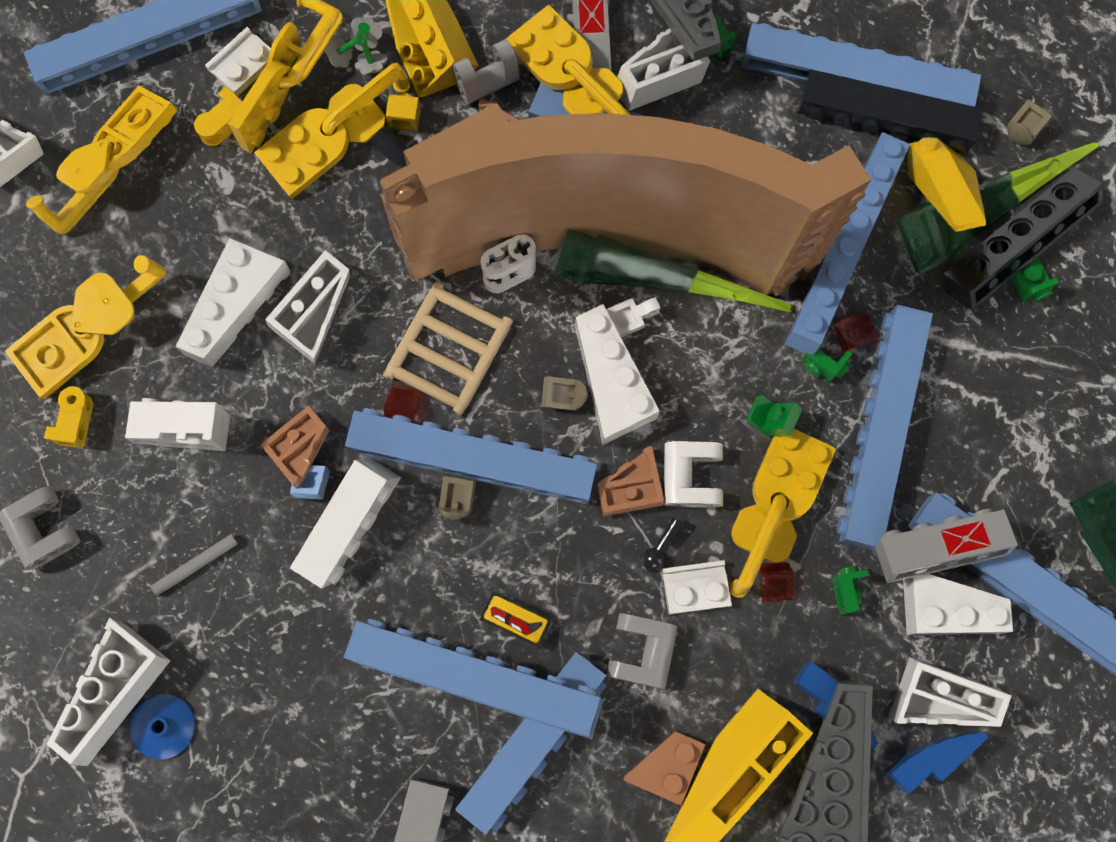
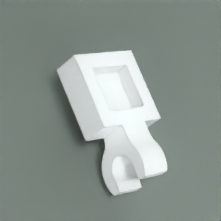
[606,297,660,338]

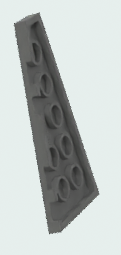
[650,0,721,61]
[777,681,873,842]

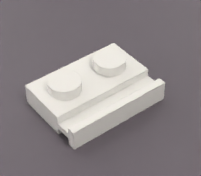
[205,27,271,96]
[662,560,732,615]

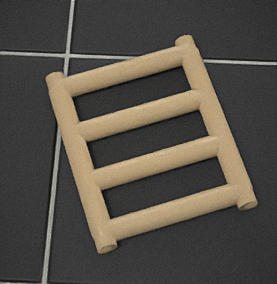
[383,282,513,416]

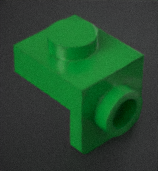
[801,349,853,383]

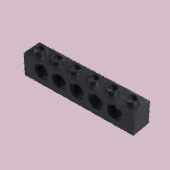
[944,167,1103,311]

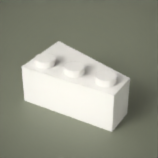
[617,28,710,111]
[0,120,44,187]
[265,250,350,364]
[125,398,230,451]
[903,574,1013,635]
[889,657,1011,727]

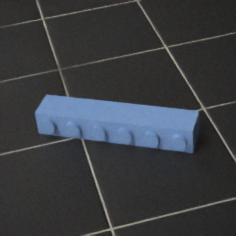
[455,652,607,835]

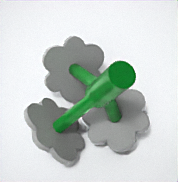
[324,17,388,76]

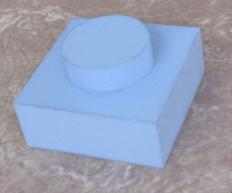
[290,465,330,499]

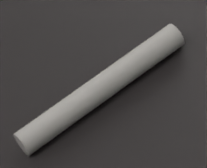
[150,534,238,596]

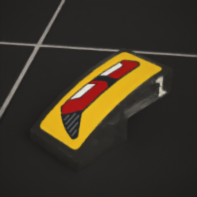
[479,591,554,649]

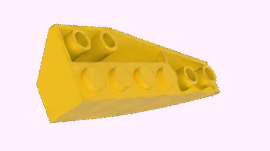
[385,0,479,97]
[664,689,813,842]

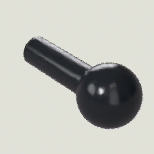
[642,517,684,572]

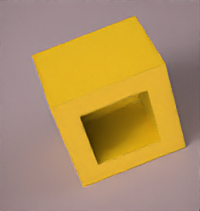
[386,93,421,132]

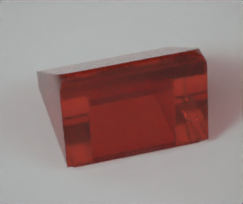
[834,315,878,352]
[384,384,422,423]
[758,562,793,602]

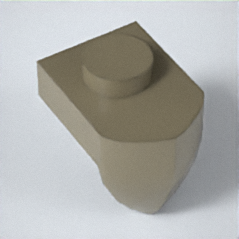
[1007,99,1052,145]
[541,376,588,411]
[438,474,476,521]

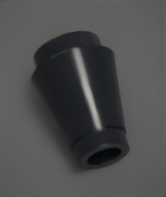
[371,126,409,168]

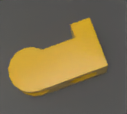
[194,86,242,146]
[44,386,93,449]

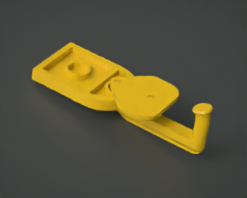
[228,0,343,154]
[506,4,631,115]
[254,63,410,199]
[26,85,178,234]
[5,255,167,399]
[729,429,836,598]

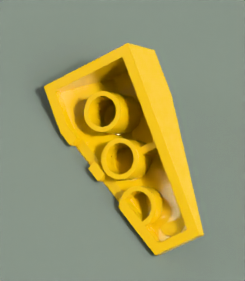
[907,137,986,232]

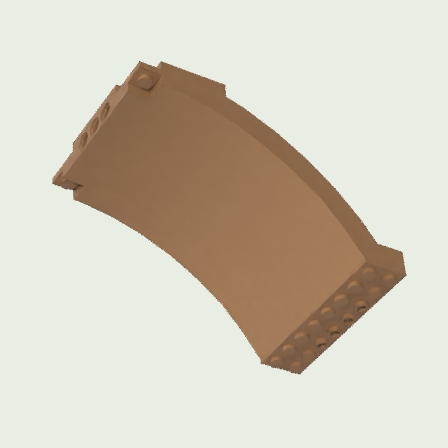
[380,102,872,296]

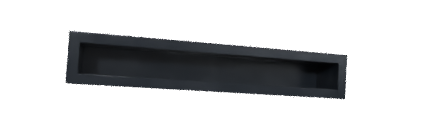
[798,69,983,153]

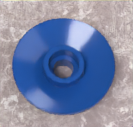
[130,694,195,759]

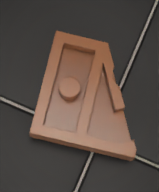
[260,406,330,489]
[597,446,665,517]
[623,731,705,805]

